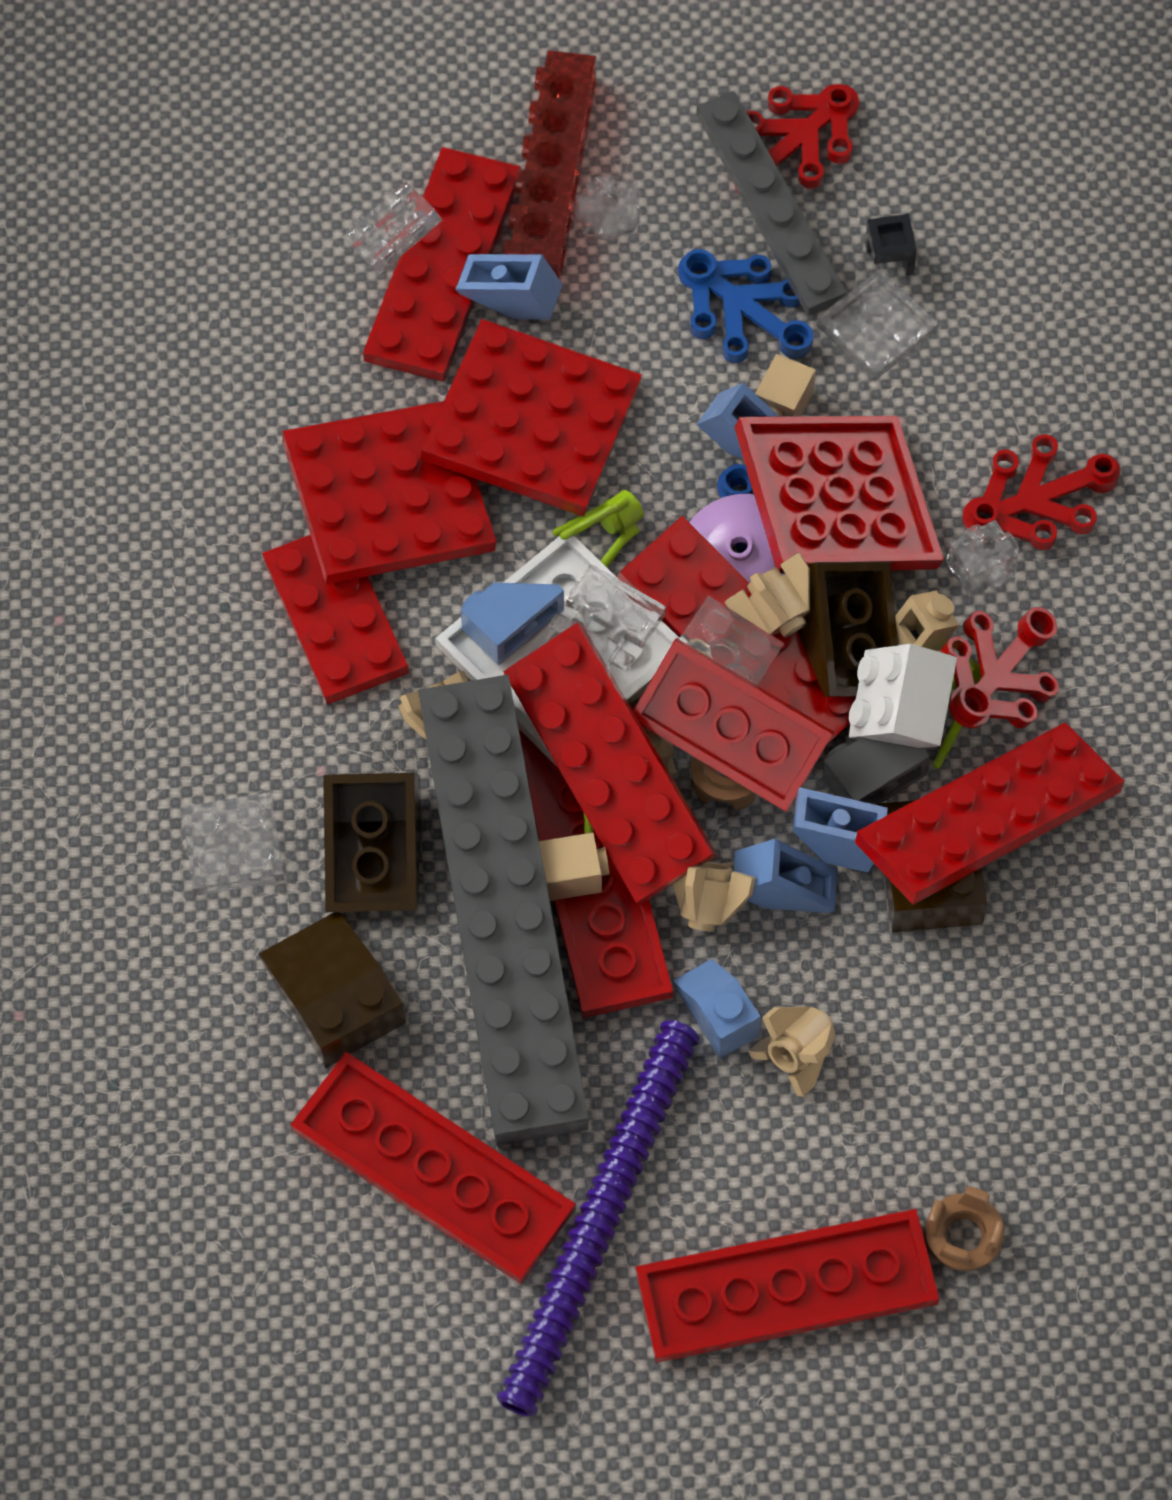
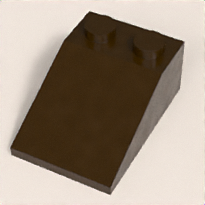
[797,562,898,697]
[323,773,421,912]
[876,800,987,932]
[258,912,406,1068]

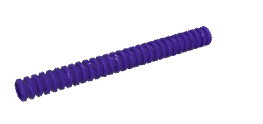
[497,1020,700,1417]

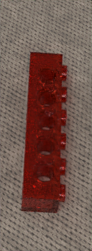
[503,50,597,281]

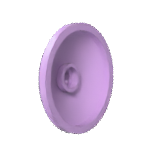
[689,494,785,583]

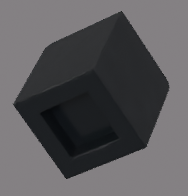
[865,214,917,276]

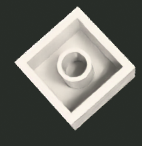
[848,644,957,748]

